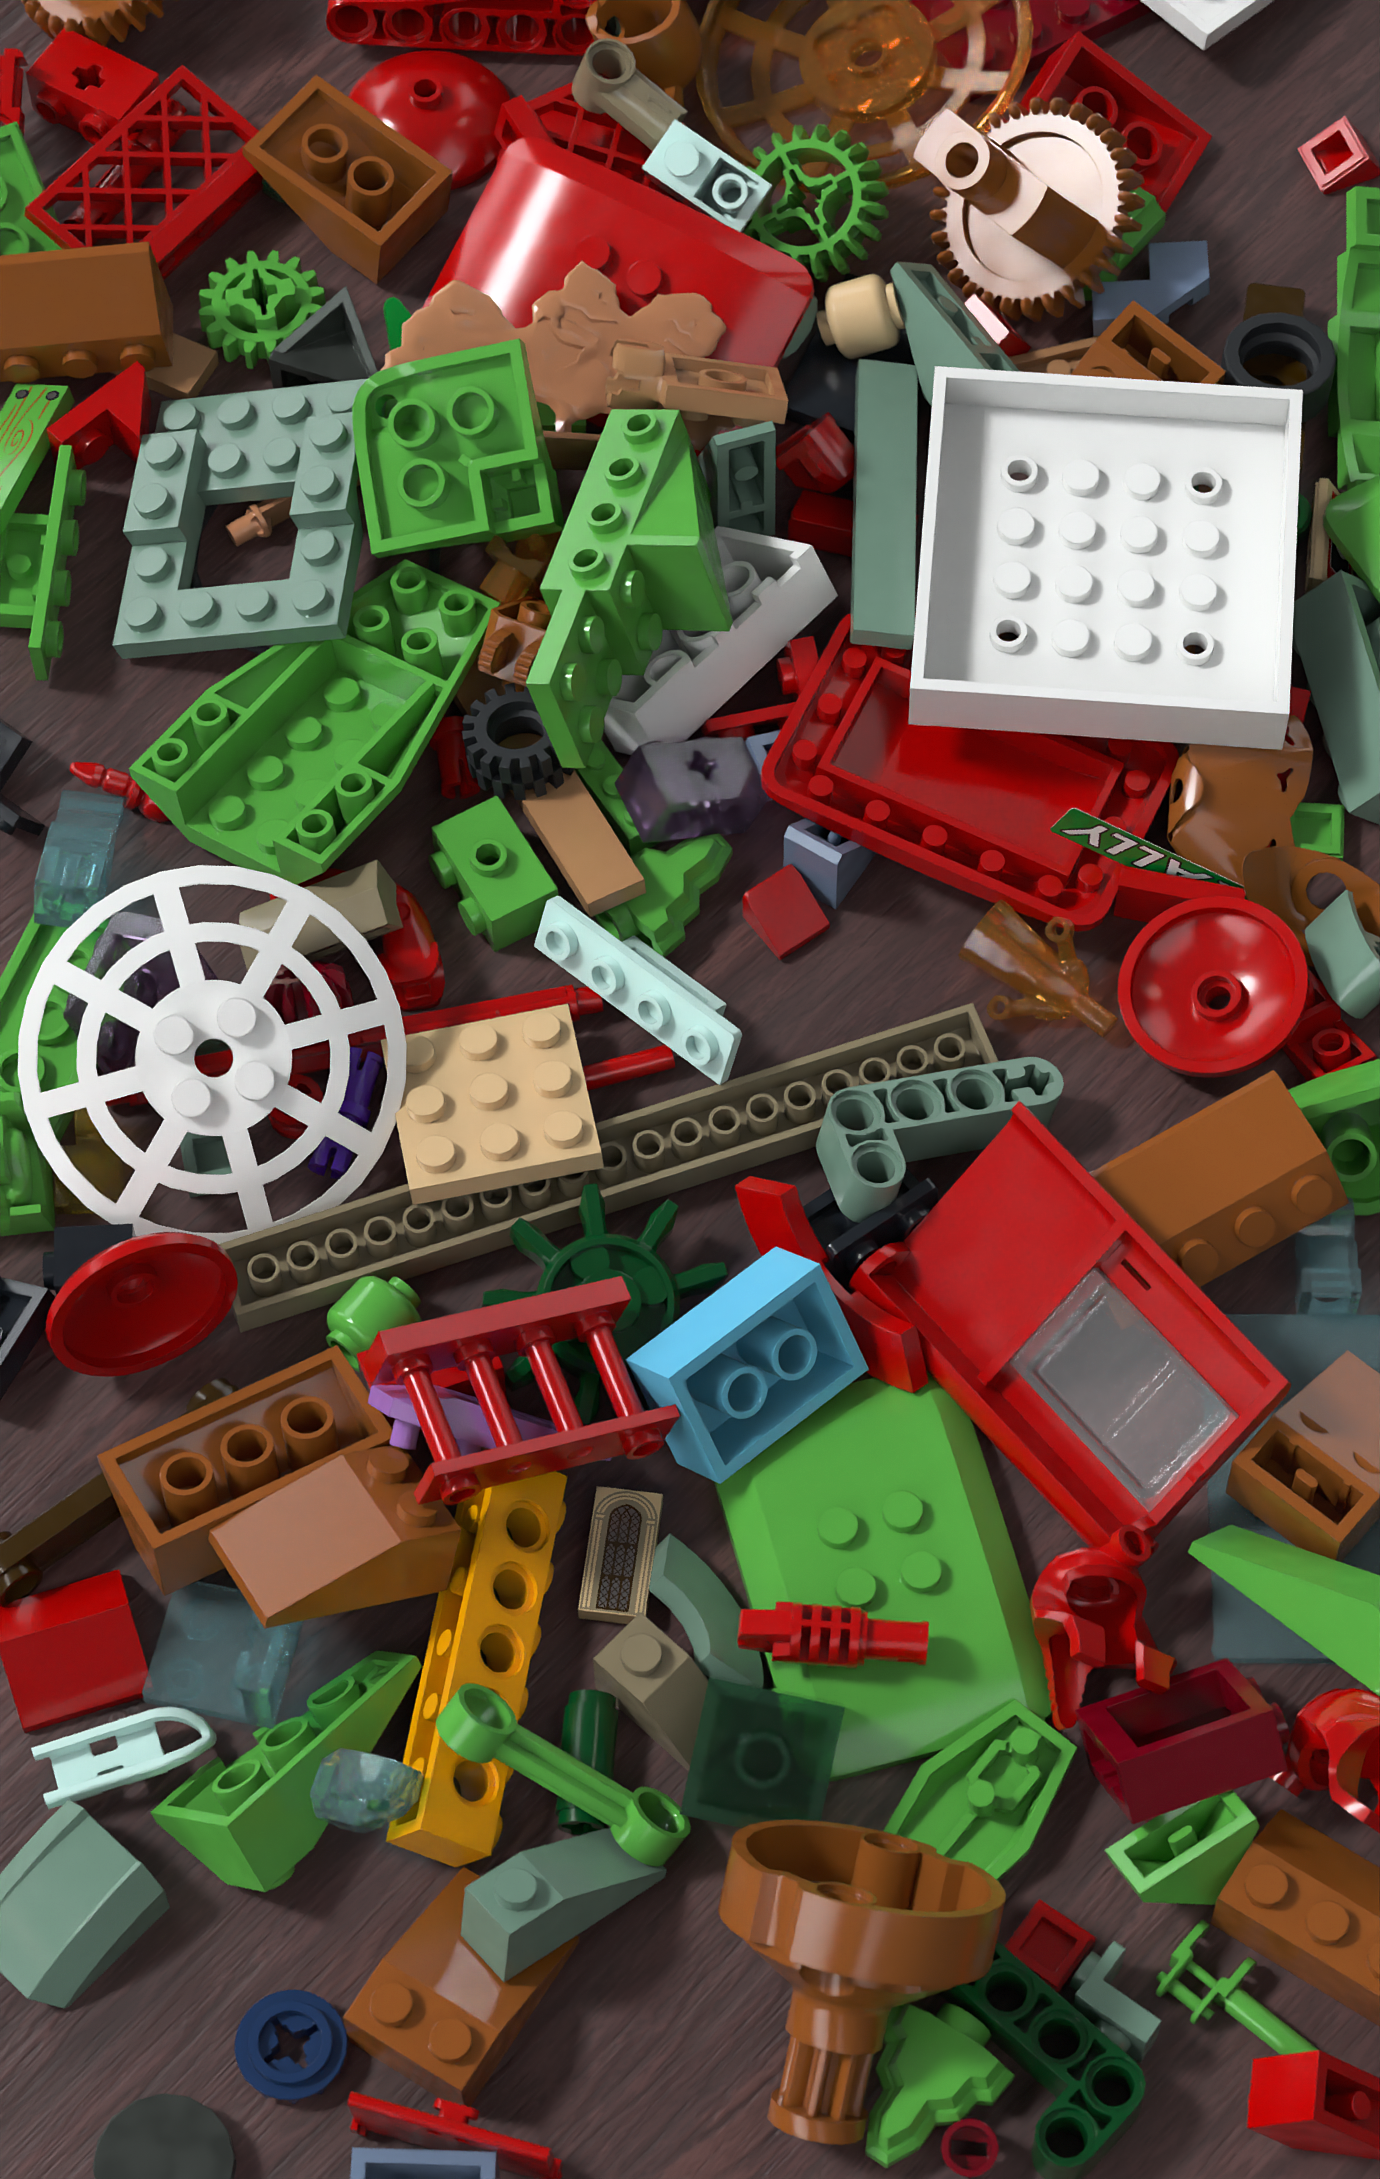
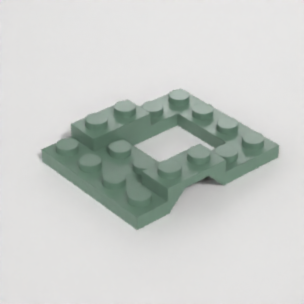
[112,378,387,659]

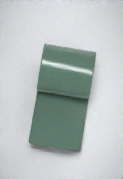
[1305,890,1380,1019]

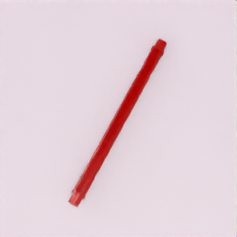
[105,984,603,1107]

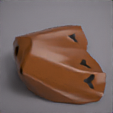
[1167,715,1313,885]

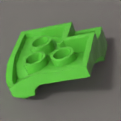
[352,338,565,558]

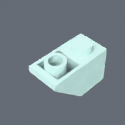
[642,119,772,232]

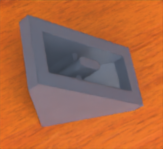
[783,818,876,909]

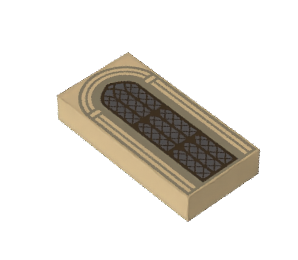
[578,1486,663,1624]

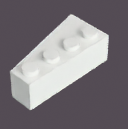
[604,526,838,762]

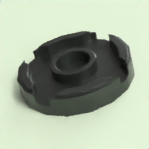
[92,2093,237,2179]

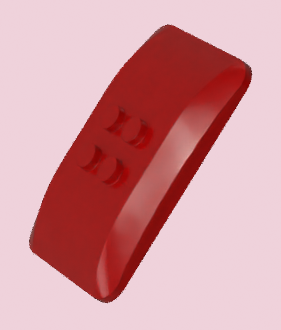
[422,137,814,457]
[760,613,1179,932]

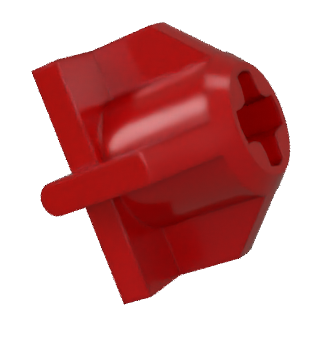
[776,411,854,494]

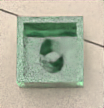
[680,1674,845,1828]

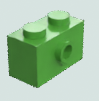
[428,795,558,952]

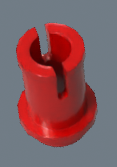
[429,716,480,799]

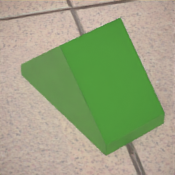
[1105,1790,1260,1905]

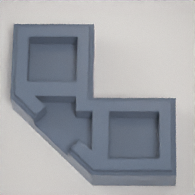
[1092,241,1209,336]

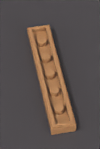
[453,651,646,917]

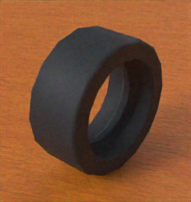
[1221,312,1336,423]

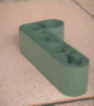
[816,1057,1064,1223]

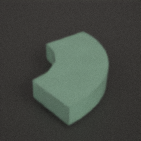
[649,1534,763,1703]

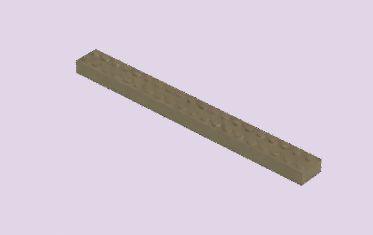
[219,1003,999,1333]

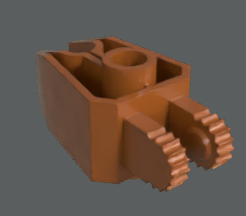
[478,596,551,692]

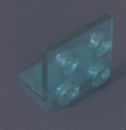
[142,1581,305,1729]

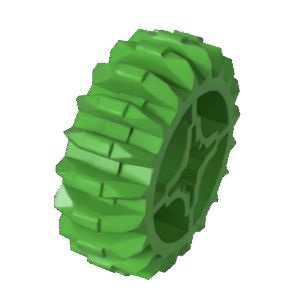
[741,124,889,282]

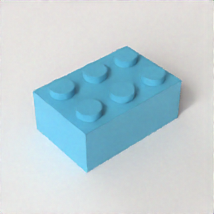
[626,1247,869,1484]

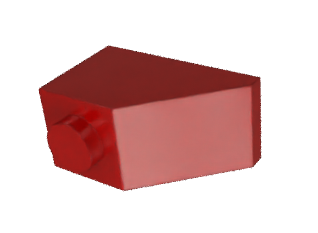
[1247,2050,1380,2160]

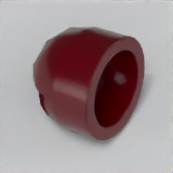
[941,2119,998,2177]

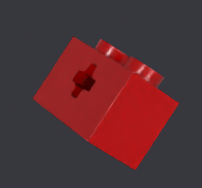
[25,27,160,151]

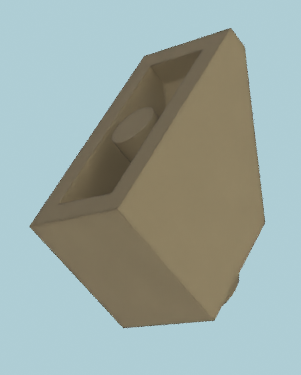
[593,1612,740,1776]

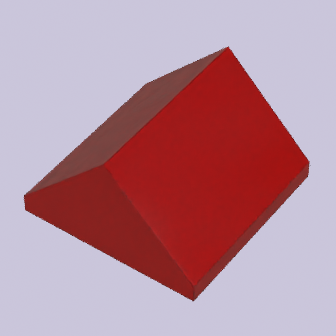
[0,1569,155,1733]

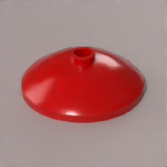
[348,50,511,190]
[1118,896,1310,1078]
[46,1232,238,1377]

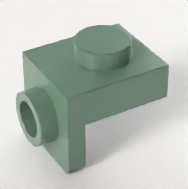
[1070,1941,1161,2063]

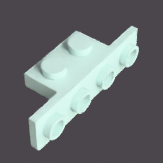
[534,896,742,1085]

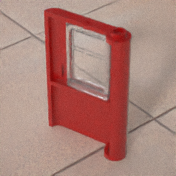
[849,1101,1292,1568]

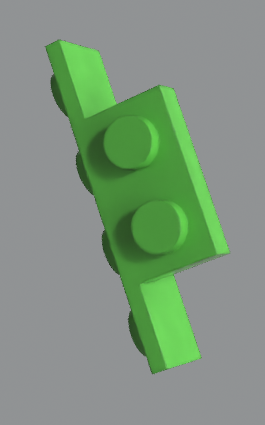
[0,445,87,681]

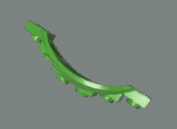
[1328,186,1380,490]

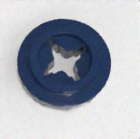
[235,1990,348,2104]

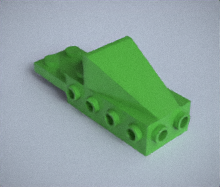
[526,409,733,768]

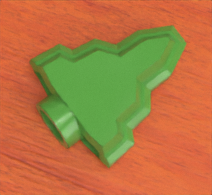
[595,833,733,958]
[866,2003,1015,2168]

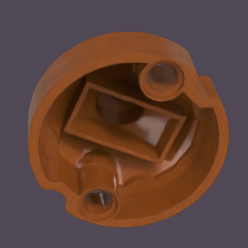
[718,1820,1006,2145]

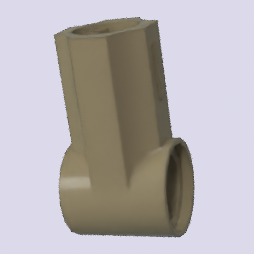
[572,38,687,151]

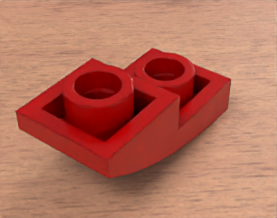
[1282,969,1377,1081]

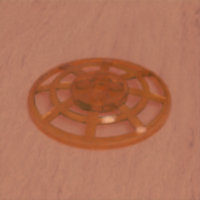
[696,0,1034,196]

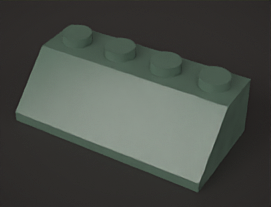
[1292,570,1380,825]

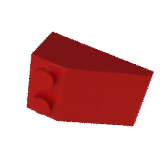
[1008,31,1212,213]

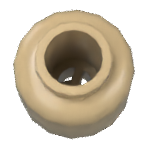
[816,274,905,359]

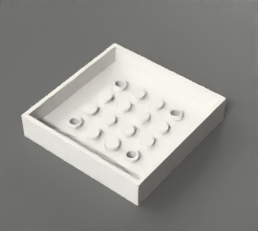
[908,366,1303,750]

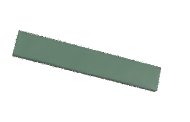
[850,359,918,650]

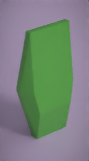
[883,1699,1077,1881]

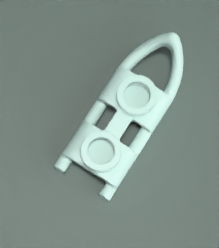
[32,1707,216,1809]

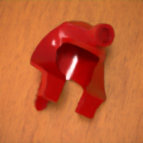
[1030,1524,1177,1730]
[1270,1688,1380,1833]

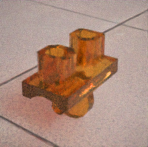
[479,532,561,605]

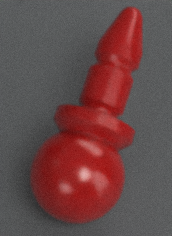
[69,762,170,822]

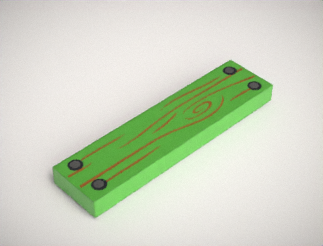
[0,384,75,537]

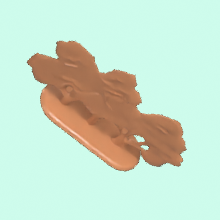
[380,261,736,471]

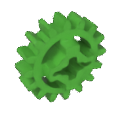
[198,250,326,369]

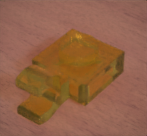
[54,1107,124,1214]

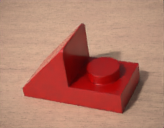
[47,361,151,470]

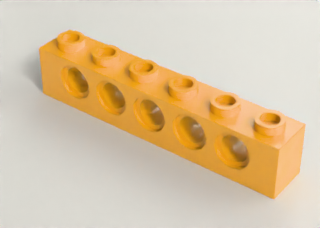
[386,1471,568,1868]

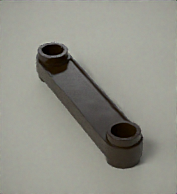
[0,1378,240,1607]

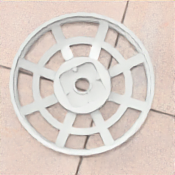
[18,865,407,1244]

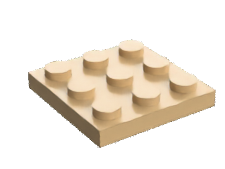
[381,1004,604,1205]

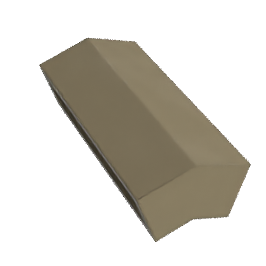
[239,859,403,971]

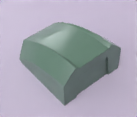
[0,1799,170,2008]

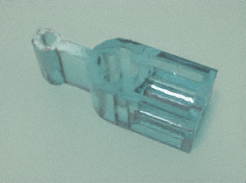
[34,789,125,932]

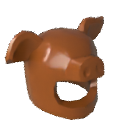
[585,0,703,108]

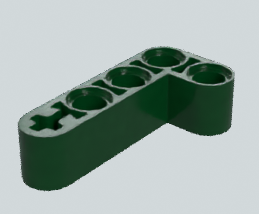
[938,1940,1146,2179]

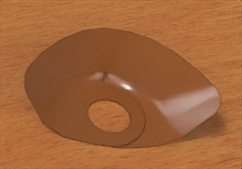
[1241,846,1380,967]

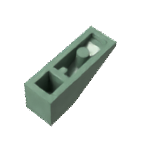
[890,262,1020,406]
[697,421,776,536]
[460,1827,667,1982]

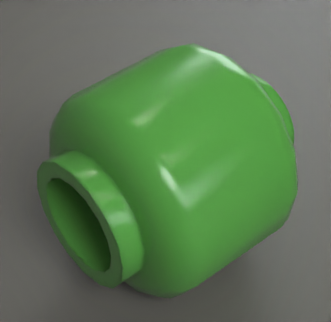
[326,1276,422,1373]

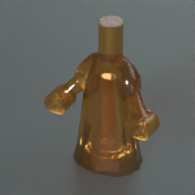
[958,900,1118,1038]

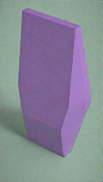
[368,1385,612,1461]

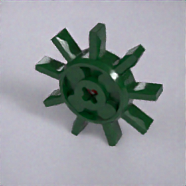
[481,1183,728,1426]

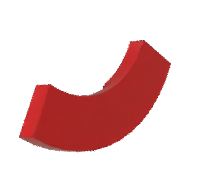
[734,1176,929,1393]

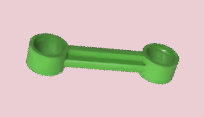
[436,1683,691,1866]

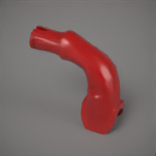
[269,868,445,1012]

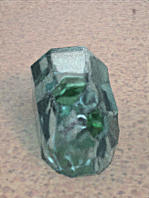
[310,1748,424,1833]

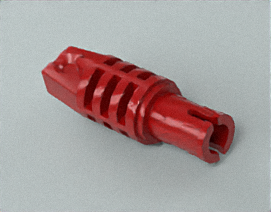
[737,1602,929,1669]

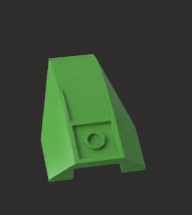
[129,559,501,885]

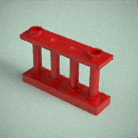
[362,1276,680,1505]

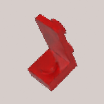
[701,636,819,746]

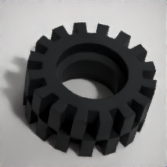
[462,683,575,800]

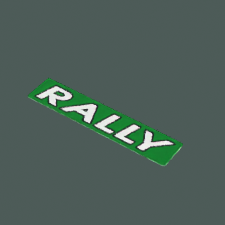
[1050,808,1247,900]

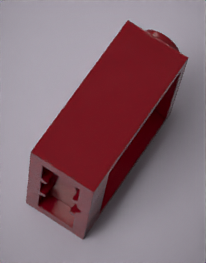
[1075,1658,1290,1824]

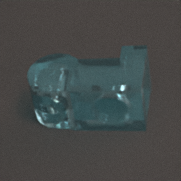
[1295,1197,1362,1320]

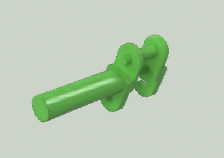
[1155,1920,1318,2055]

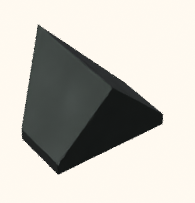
[268,286,378,389]

